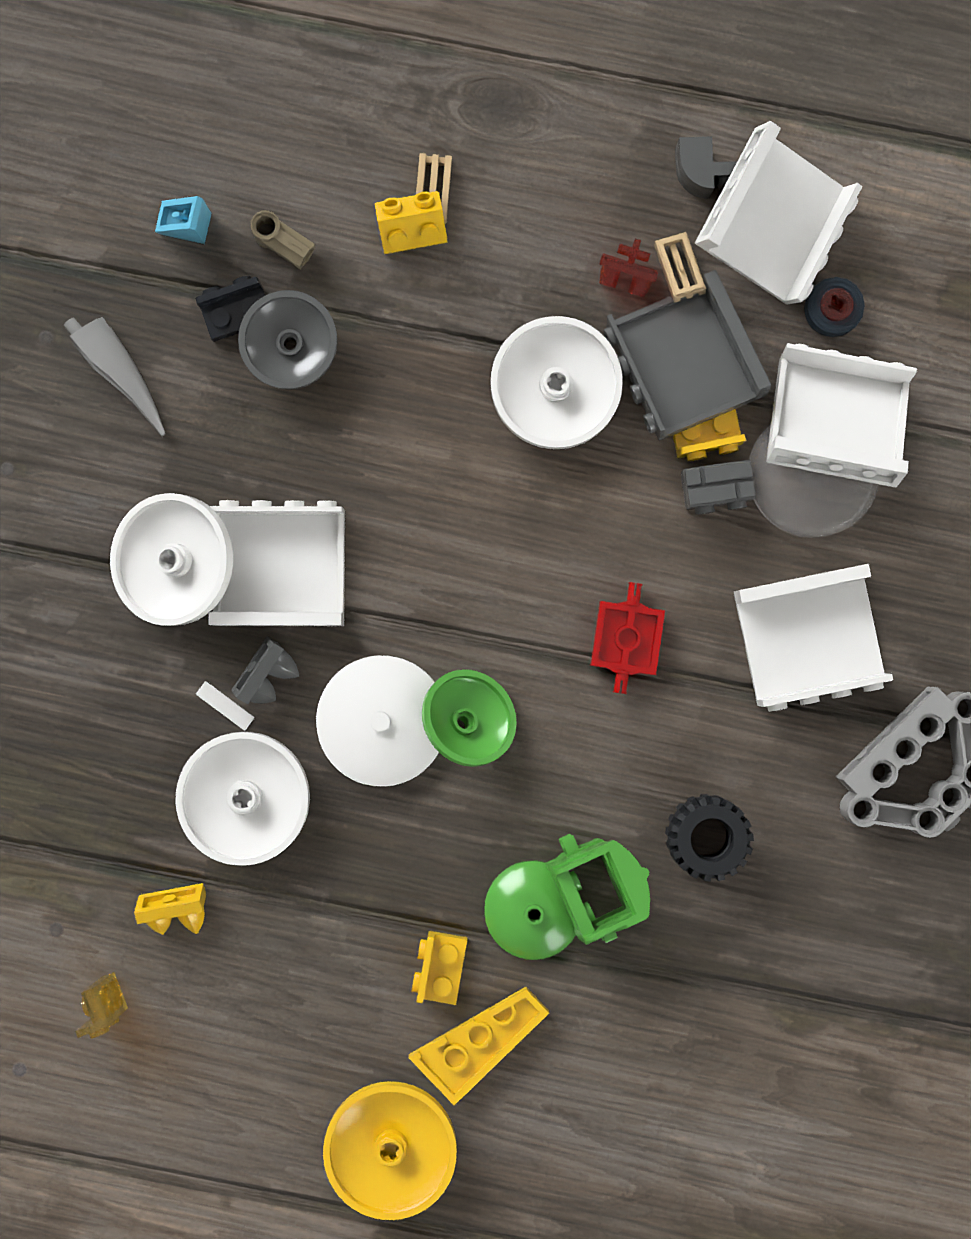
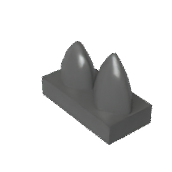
[231,636,299,705]

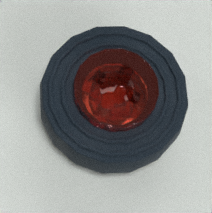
[804,277,865,337]

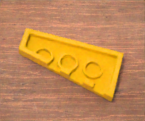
[408,987,549,1105]

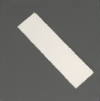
[196,681,255,731]

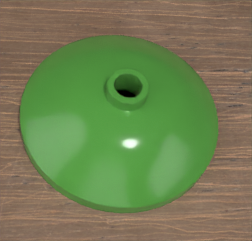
[422,670,517,767]
[485,860,581,960]

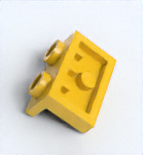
[673,409,746,462]
[411,931,467,1005]

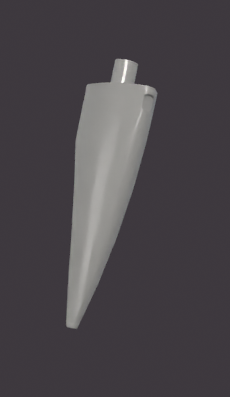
[64,317,165,437]

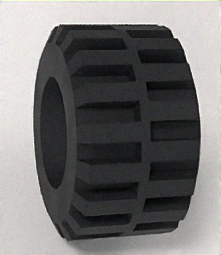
[665,794,754,882]

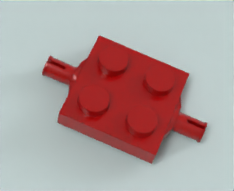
[590,582,665,694]

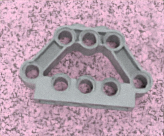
[836,687,971,838]

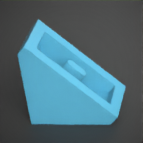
[155,196,212,244]

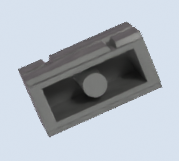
[681,460,755,515]

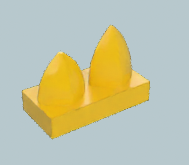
[134,883,206,935]

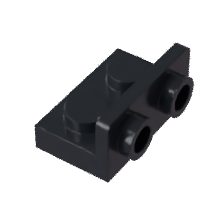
[195,276,265,342]

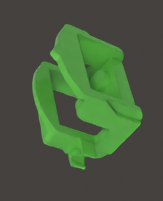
[545,834,650,945]

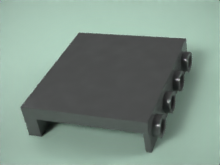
[603,270,771,441]

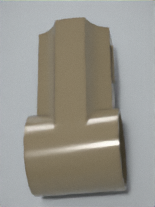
[251,210,316,270]

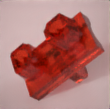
[599,238,659,297]

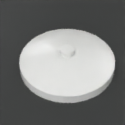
[491,316,623,449]
[110,493,233,626]
[316,656,439,786]
[176,732,310,865]

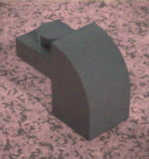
[675,136,737,199]

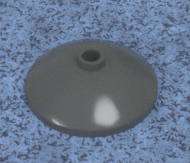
[238,290,338,390]

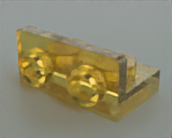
[75,972,128,1039]

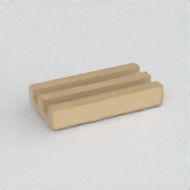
[416,153,452,223]
[655,232,706,303]

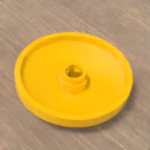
[323,1081,457,1220]

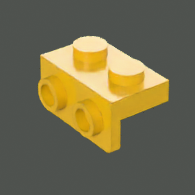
[375,191,448,254]

